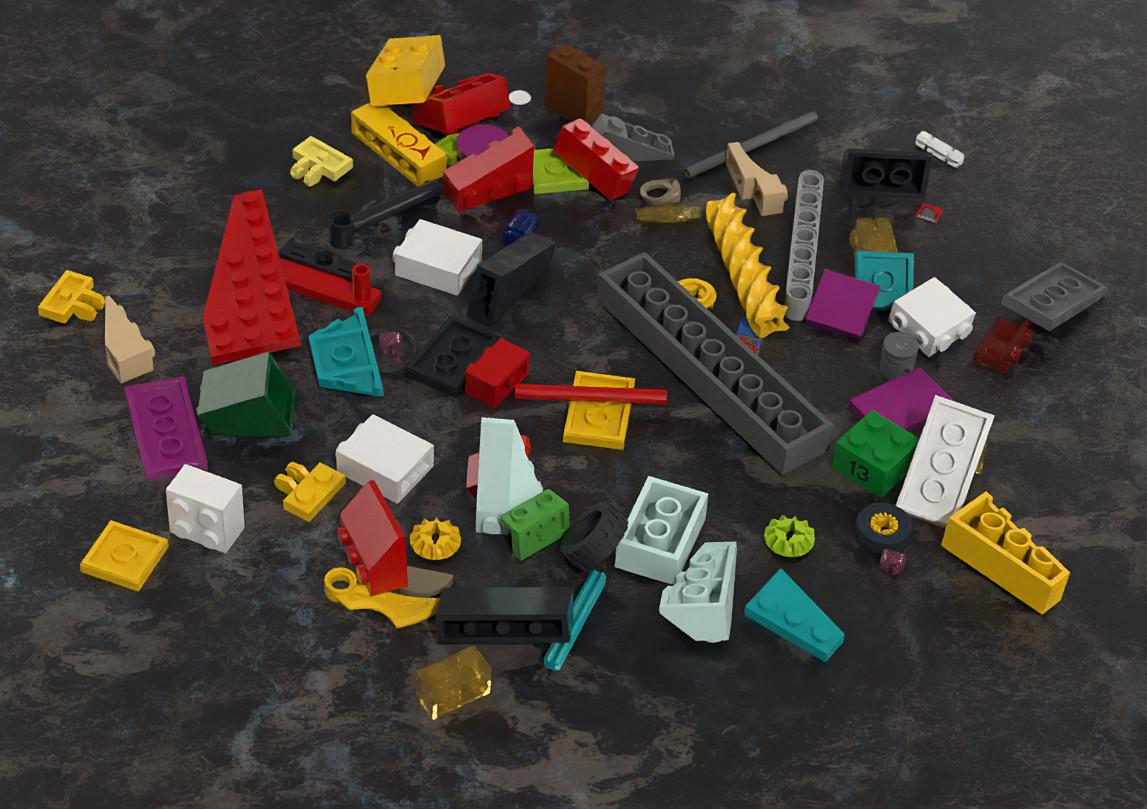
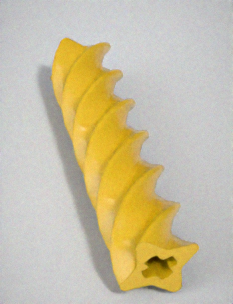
[706,193,789,339]

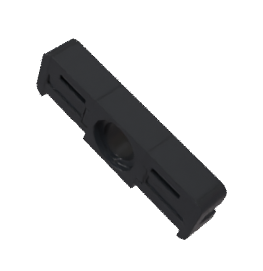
[280,238,369,281]

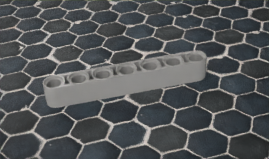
[784,170,824,321]

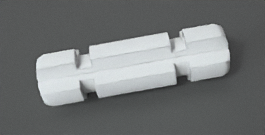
[915,131,964,168]

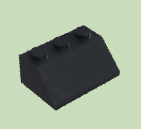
[841,149,933,198]

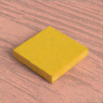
[80,520,169,592]

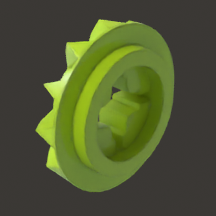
[764,515,815,557]

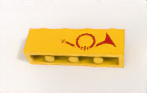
[351,103,447,186]

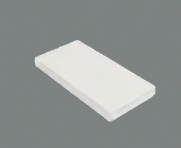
[896,395,995,529]

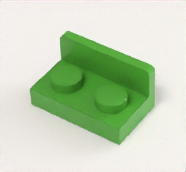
[500,489,570,561]

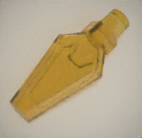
[636,203,702,224]

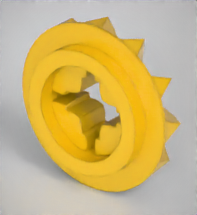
[678,278,716,309]
[410,517,461,560]

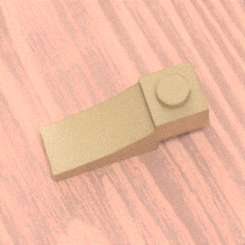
[726,142,788,216]

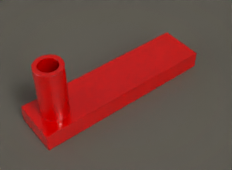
[279,257,382,317]

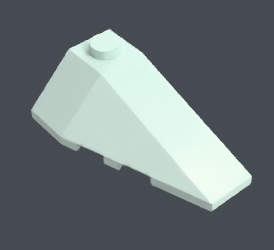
[476,417,543,535]
[659,542,737,643]

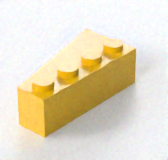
[941,491,1070,615]

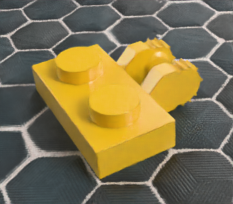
[38,270,105,324]
[273,462,346,522]

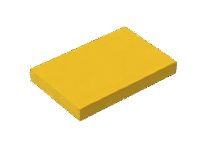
[563,371,635,450]

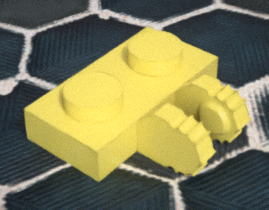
[290,136,353,187]

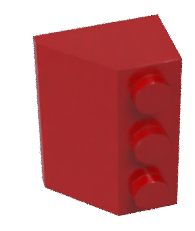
[337,480,408,596]

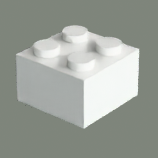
[166,464,245,553]

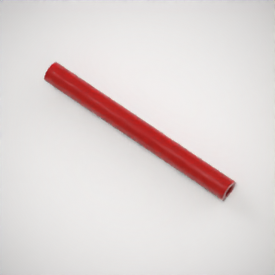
[515,384,667,405]

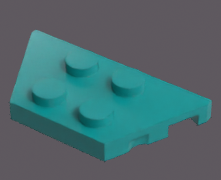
[308,307,384,397]

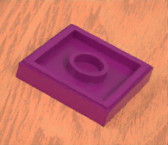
[805,269,880,340]

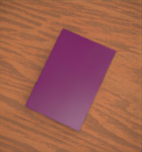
[849,367,955,433]

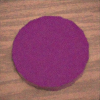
[457,125,509,160]

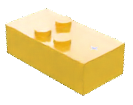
[366,35,445,106]

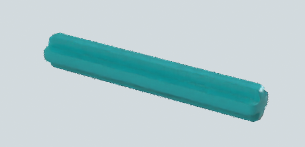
[543,570,606,671]

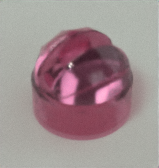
[379,332,403,355]
[880,550,907,575]

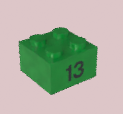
[832,410,920,498]

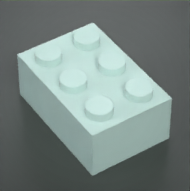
[615,476,708,585]

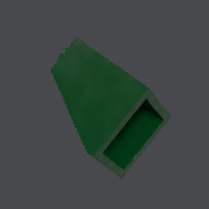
[196,352,296,437]

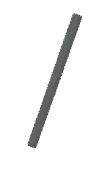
[684,111,818,178]

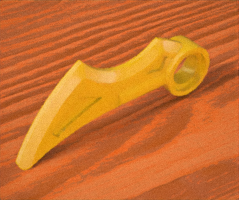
[324,567,440,628]

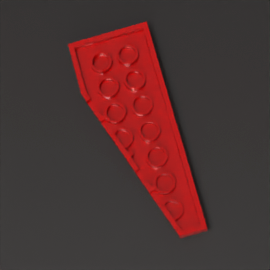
[203,189,301,365]

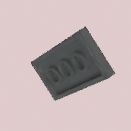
[1001,262,1108,331]

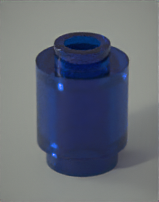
[502,209,540,247]

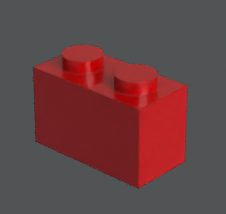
[464,338,530,408]

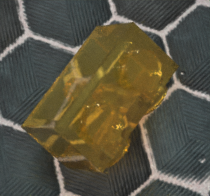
[416,645,491,719]

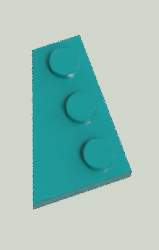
[744,569,845,662]

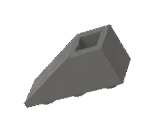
[592,113,675,162]

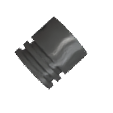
[879,332,919,381]

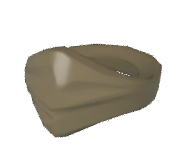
[640,179,681,205]

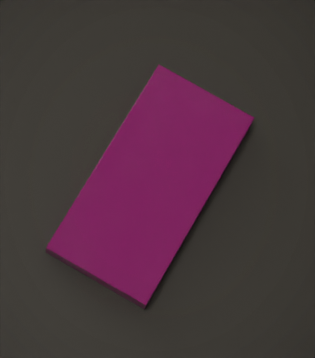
[124,377,208,481]

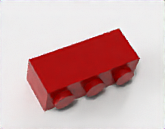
[553,119,639,200]

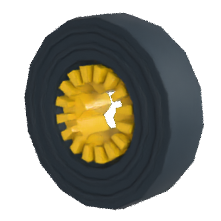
[855,503,912,554]

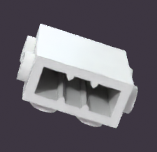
[888,277,976,357]

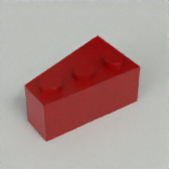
[411,73,510,135]
[443,126,534,212]

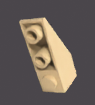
[105,296,155,383]

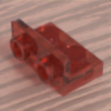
[973,317,1034,373]

